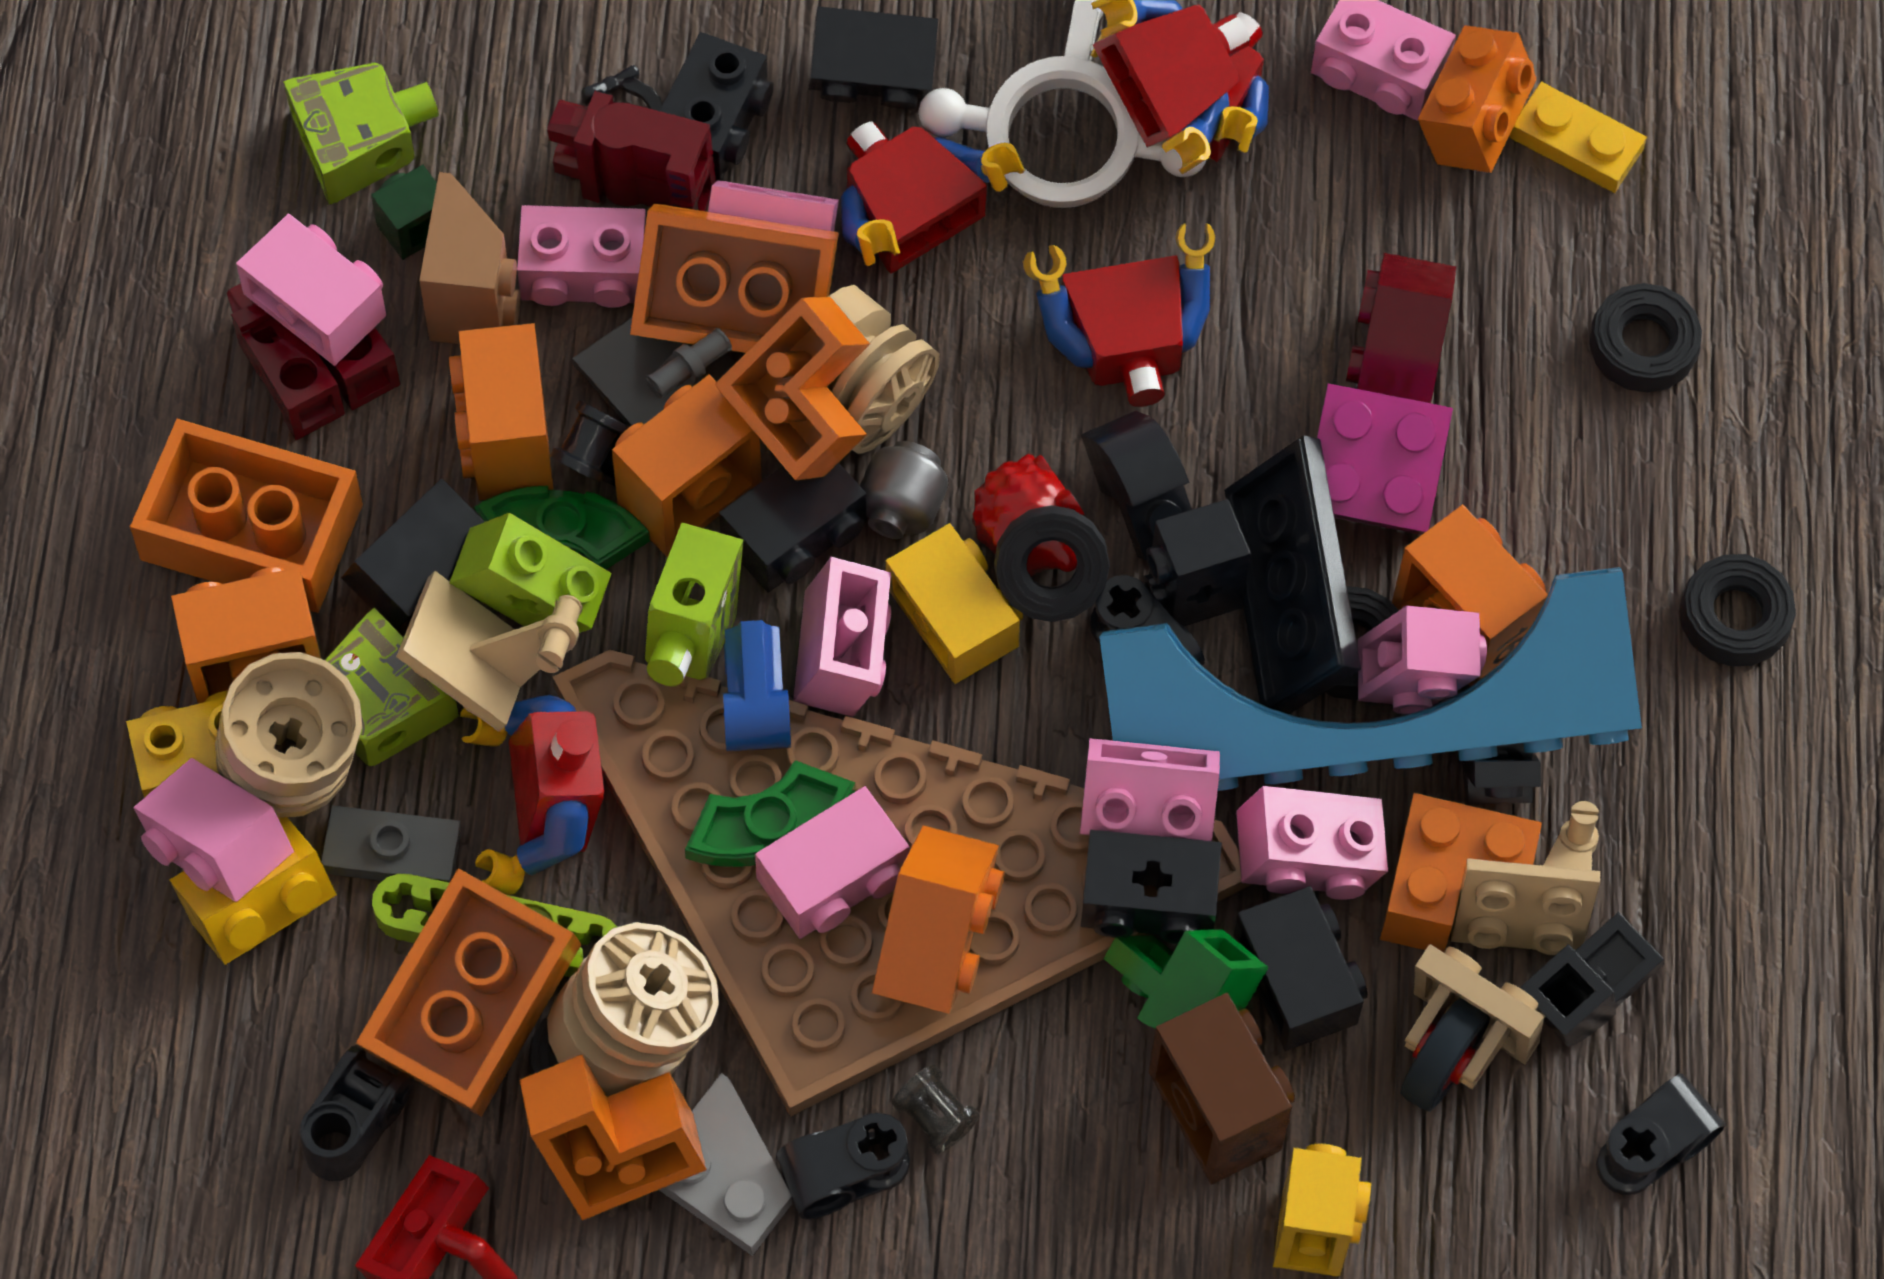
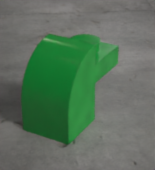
[1103,929,1269,1029]

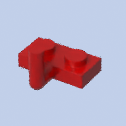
[355,1155,518,1279]

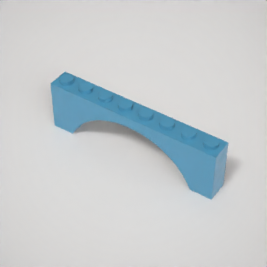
[1100,567,1642,791]

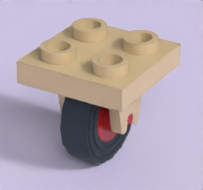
[1400,944,1544,1112]

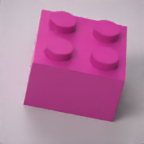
[1317,383,1453,535]

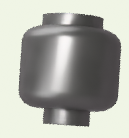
[860,441,948,539]

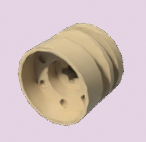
[828,285,940,454]
[215,652,362,818]
[547,922,719,1097]

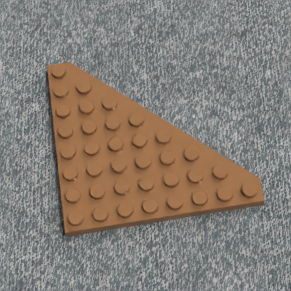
[552,650,1252,1117]

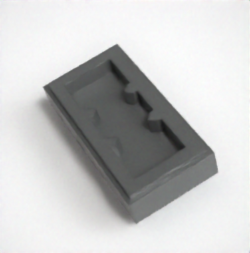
[321,805,462,883]

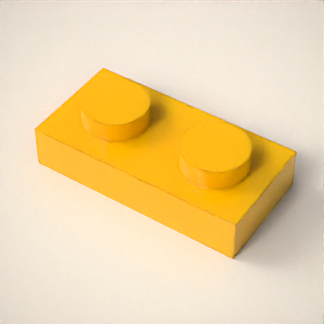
[1509,82,1647,193]

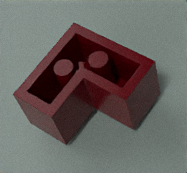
[1346,253,1457,403]

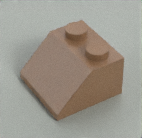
[419,172,521,344]

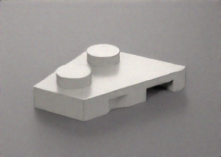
[659,1073,792,1256]

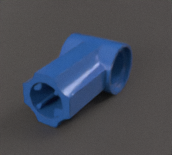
[723,620,791,751]

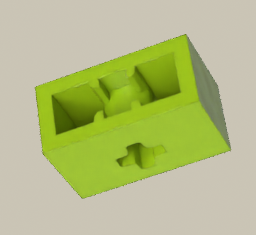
[449,513,612,633]

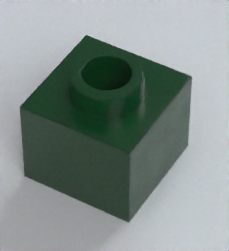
[371,164,437,260]

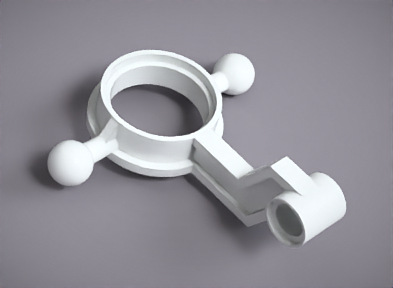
[919,0,1206,208]

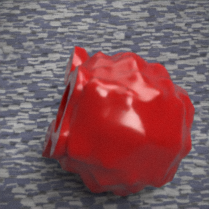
[972,454,1084,577]

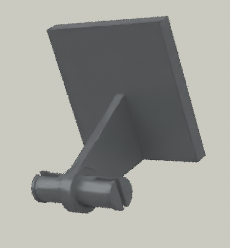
[572,317,735,427]

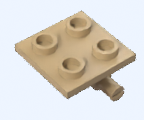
[396,571,582,732]
[1451,801,1600,955]

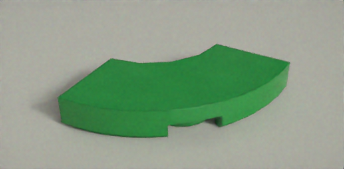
[473,485,650,570]
[685,760,855,867]

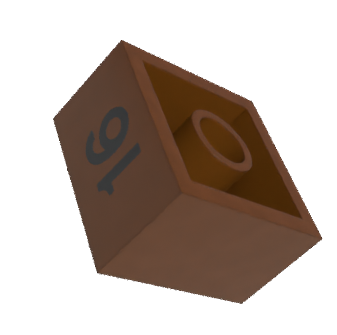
[1149,993,1295,1185]

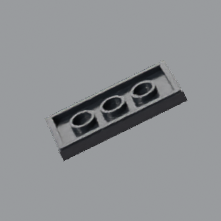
[1224,435,1361,714]

